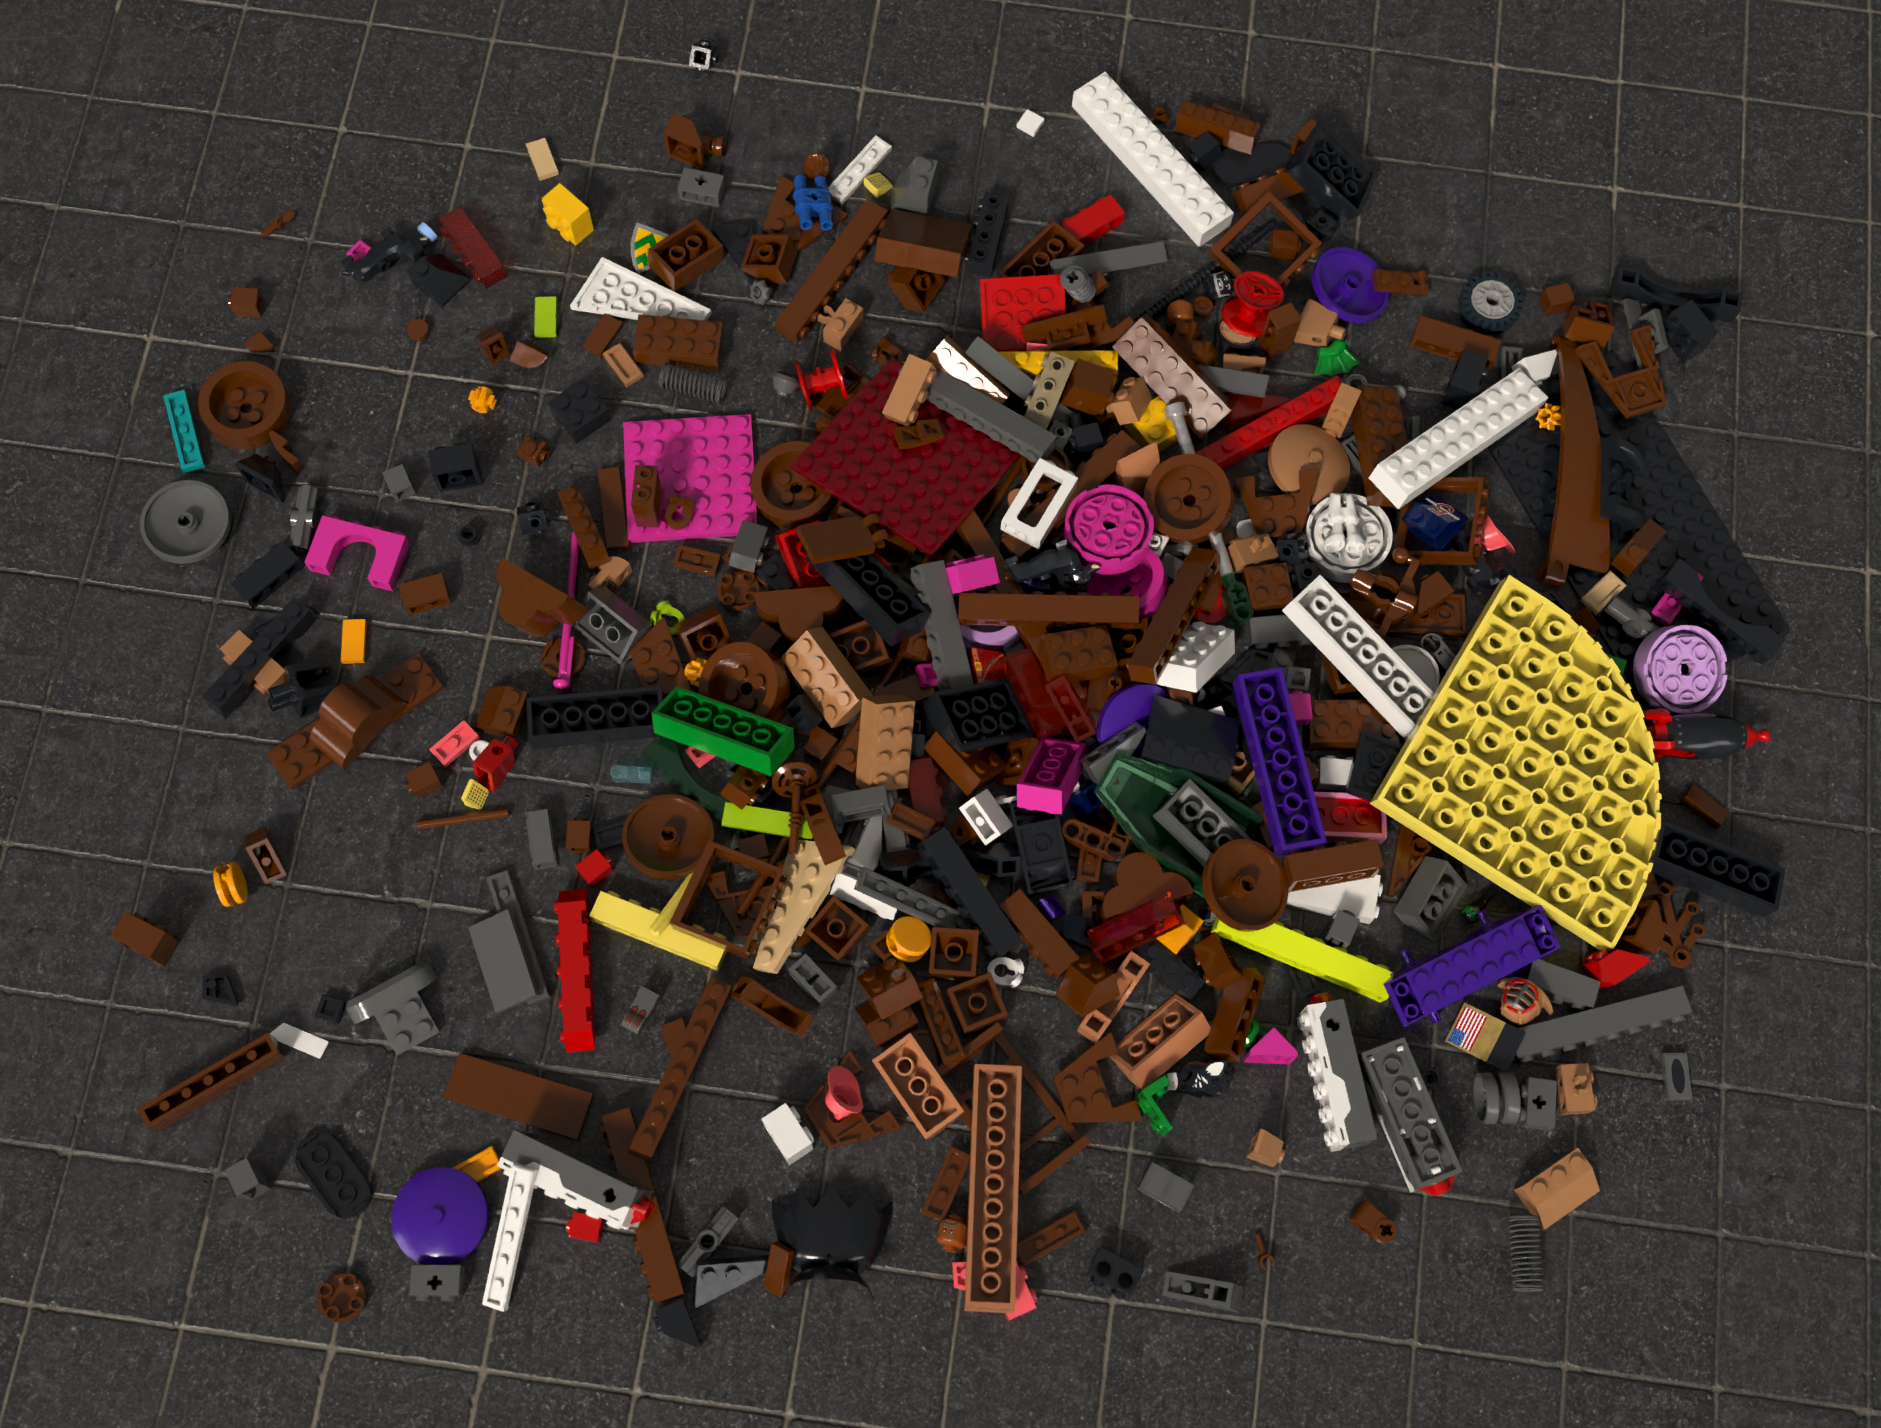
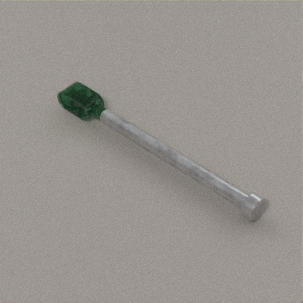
[1163,402,1253,627]

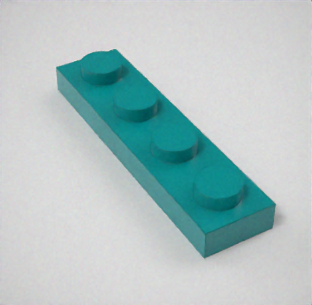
[163,390,205,473]

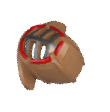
[1498,977,1553,1028]

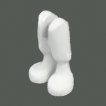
[1324,493,1365,553]

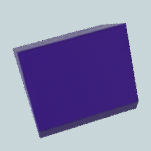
[1036,895,1065,924]

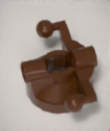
[1347,546,1421,639]

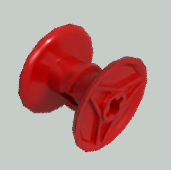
[1221,271,1284,337]
[794,349,848,411]

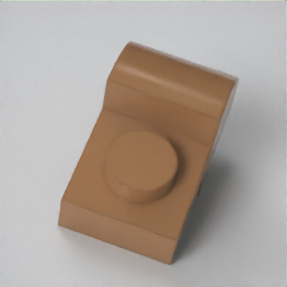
[588,556,632,590]

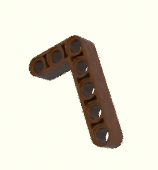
[1061,761,1159,861]

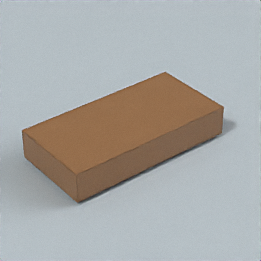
[603,343,644,387]

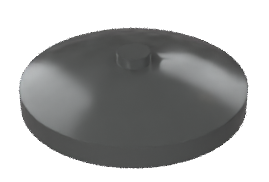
[140,480,231,564]

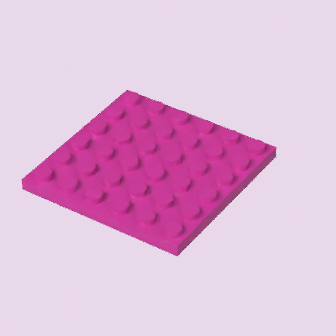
[623,414,758,543]

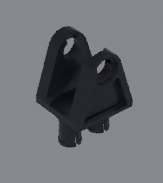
[268,659,338,719]

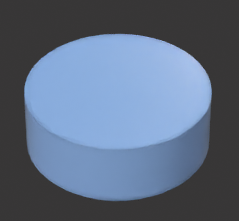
[417,222,438,243]

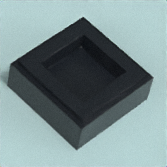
[314,994,346,1024]

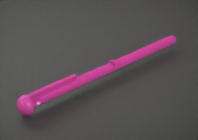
[553,532,580,691]

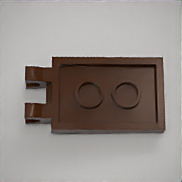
[796,513,888,564]

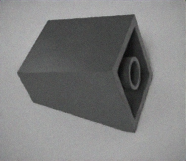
[888,156,938,216]

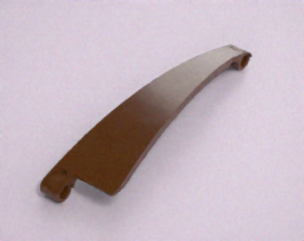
[1537,335,1610,587]

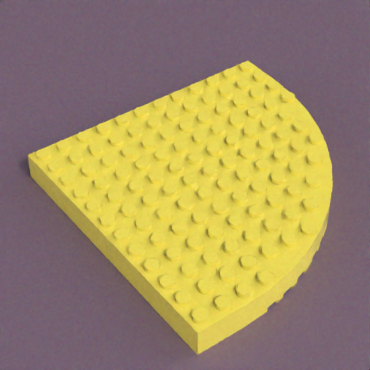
[1370,575,1662,951]

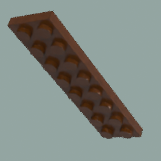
[266,653,444,790]

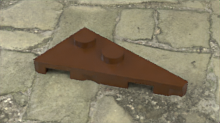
[1387,823,1434,898]

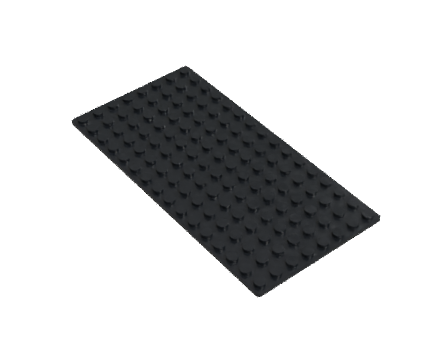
[1487,352,1789,702]

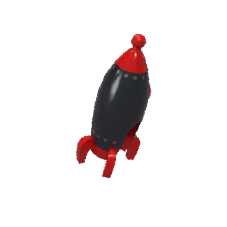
[1643,709,1771,762]

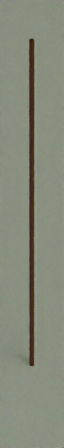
[736,399,1061,917]

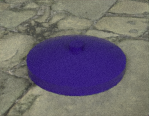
[1312,247,1389,323]
[1097,683,1169,769]
[391,1167,489,1265]

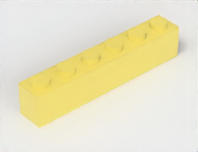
[589,891,727,971]

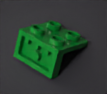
[1136,1075,1173,1137]

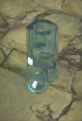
[610,765,652,784]

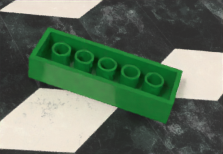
[652,686,795,776]

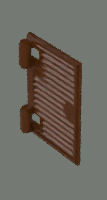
[810,363,870,420]

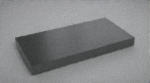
[468,909,539,1013]

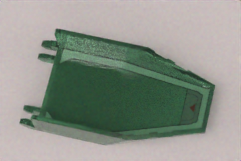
[1094,753,1264,899]

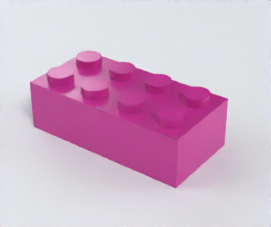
[1017,737,1086,814]

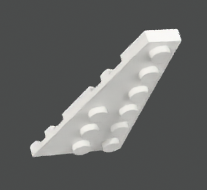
[570,257,711,321]

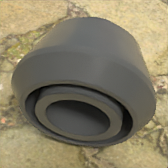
[773,371,800,397]

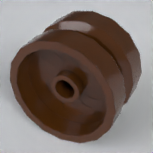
[1020,446,1069,499]

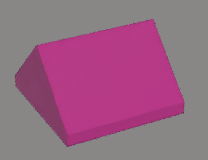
[1243,1028,1298,1064]

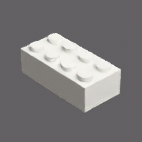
[1157,622,1235,693]

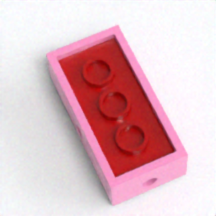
[1314,792,1387,845]

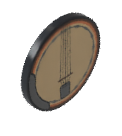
[1217,319,1258,349]

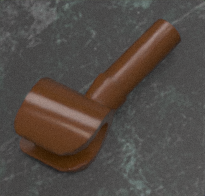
[1148,107,1169,123]
[1255,1234,1275,1268]

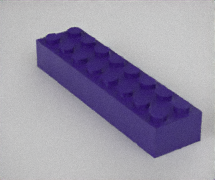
[1232,667,1327,856]

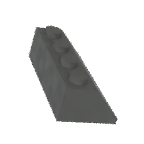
[1152,779,1252,866]

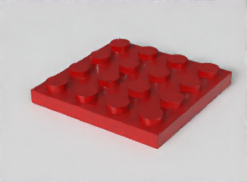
[979,274,1066,352]

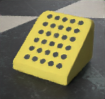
[864,172,893,199]
[461,779,489,810]

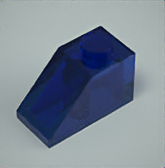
[1068,782,1123,818]

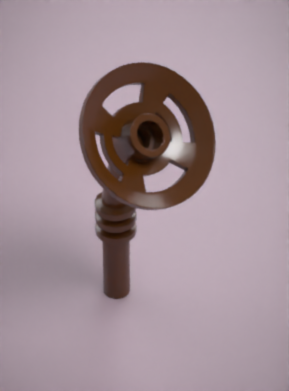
[772,761,817,854]

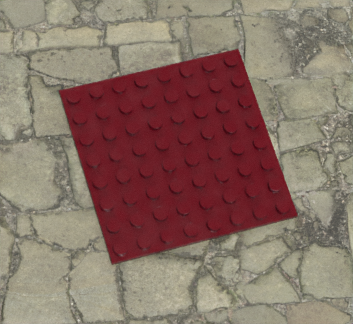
[790,357,1021,557]

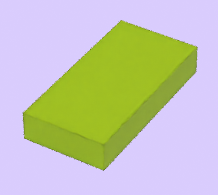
[534,297,557,338]

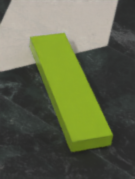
[722,802,813,840]

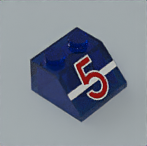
[1402,496,1469,551]

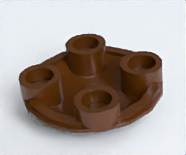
[717,571,761,611]
[317,1273,367,1323]

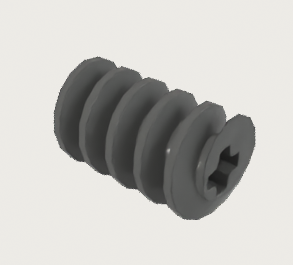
[1060,265,1096,303]

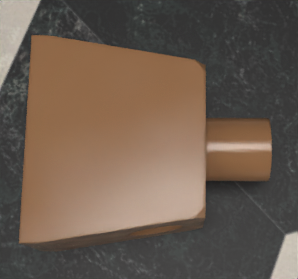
[1293,299,1346,347]

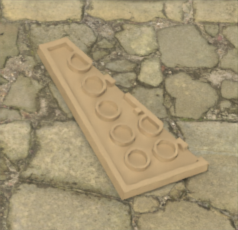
[753,839,855,974]

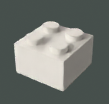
[762,1103,814,1165]

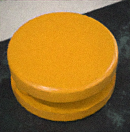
[213,861,248,907]
[886,916,932,962]

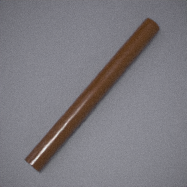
[417,808,509,830]

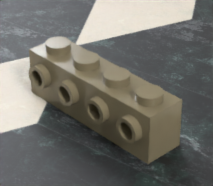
[1020,351,1075,430]

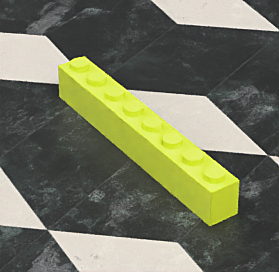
[1211,917,1394,1002]

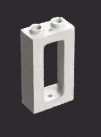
[1001,458,1078,549]

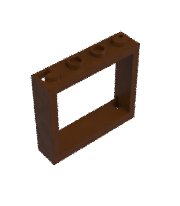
[1208,191,1322,289]
[1395,477,1490,565]
[670,840,788,959]

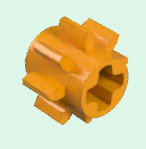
[468,386,497,413]
[1535,403,1561,430]
[685,658,707,687]

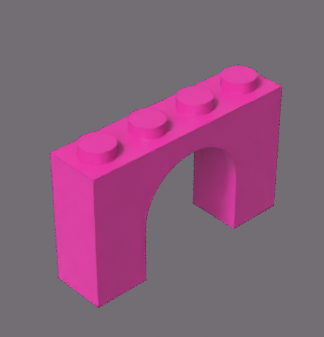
[305,516,410,591]

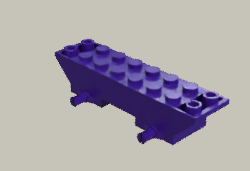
[1383,905,1561,1027]

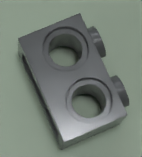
[788,953,838,1008]

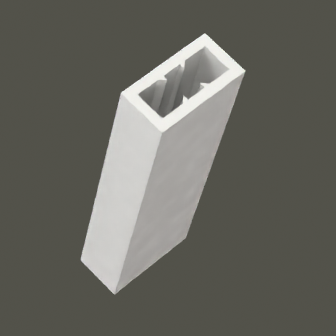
[1272,852,1383,924]

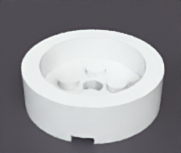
[1304,493,1393,583]

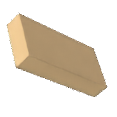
[526,138,559,181]
[1580,571,1627,615]

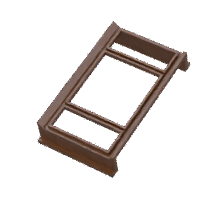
[935,1022,1091,1195]

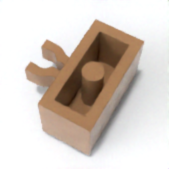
[818,298,864,351]
[1106,377,1152,425]
[1226,533,1279,574]
[1554,1063,1597,1115]

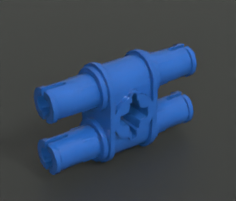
[793,175,834,230]

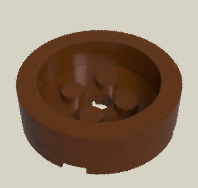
[198,361,292,450]
[751,441,837,530]
[1143,454,1234,545]
[699,642,790,722]

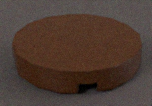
[541,637,586,679]

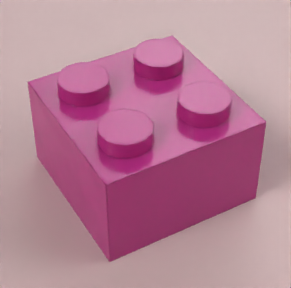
[945,554,1000,594]

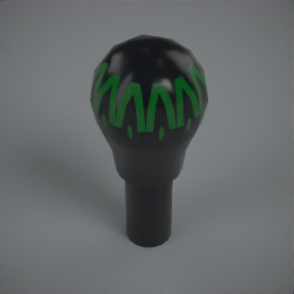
[1461,888,1496,924]

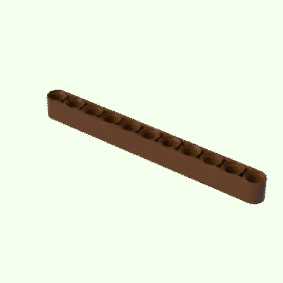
[956,510,1087,711]

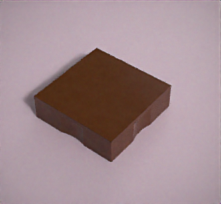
[874,209,972,277]

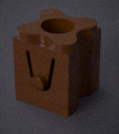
[1061,358,1117,416]

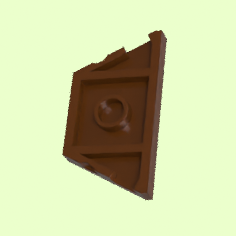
[629,618,691,696]

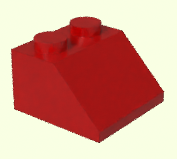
[1581,949,1651,988]

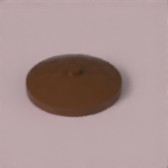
[622,794,714,879]
[1202,839,1288,932]

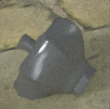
[750,280,773,305]

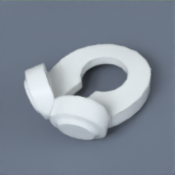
[987,957,1024,988]

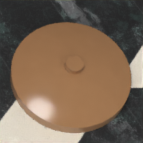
[1268,424,1350,505]

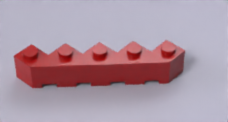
[554,889,596,1052]

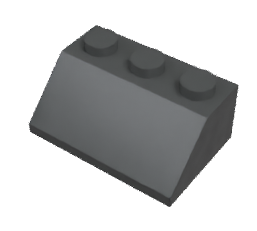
[572,585,652,664]
[1393,856,1467,942]

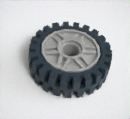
[1458,272,1523,335]

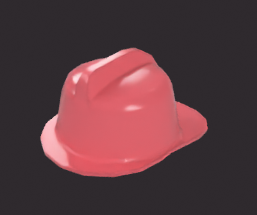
[1470,515,1516,554]
[825,1066,863,1120]

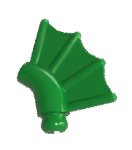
[1314,339,1361,378]

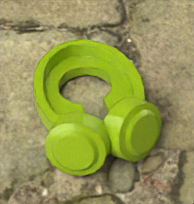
[650,601,685,635]

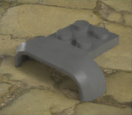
[345,959,440,1056]

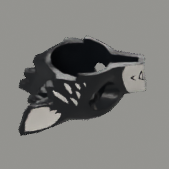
[1167,1059,1235,1099]

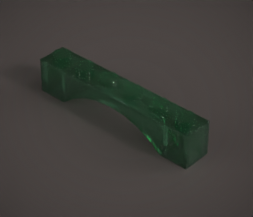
[642,735,755,838]

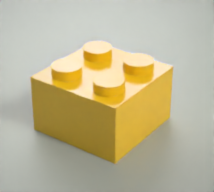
[541,183,594,246]
[1125,396,1178,453]

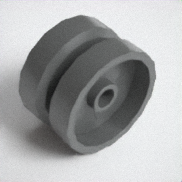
[1473,1071,1520,1125]

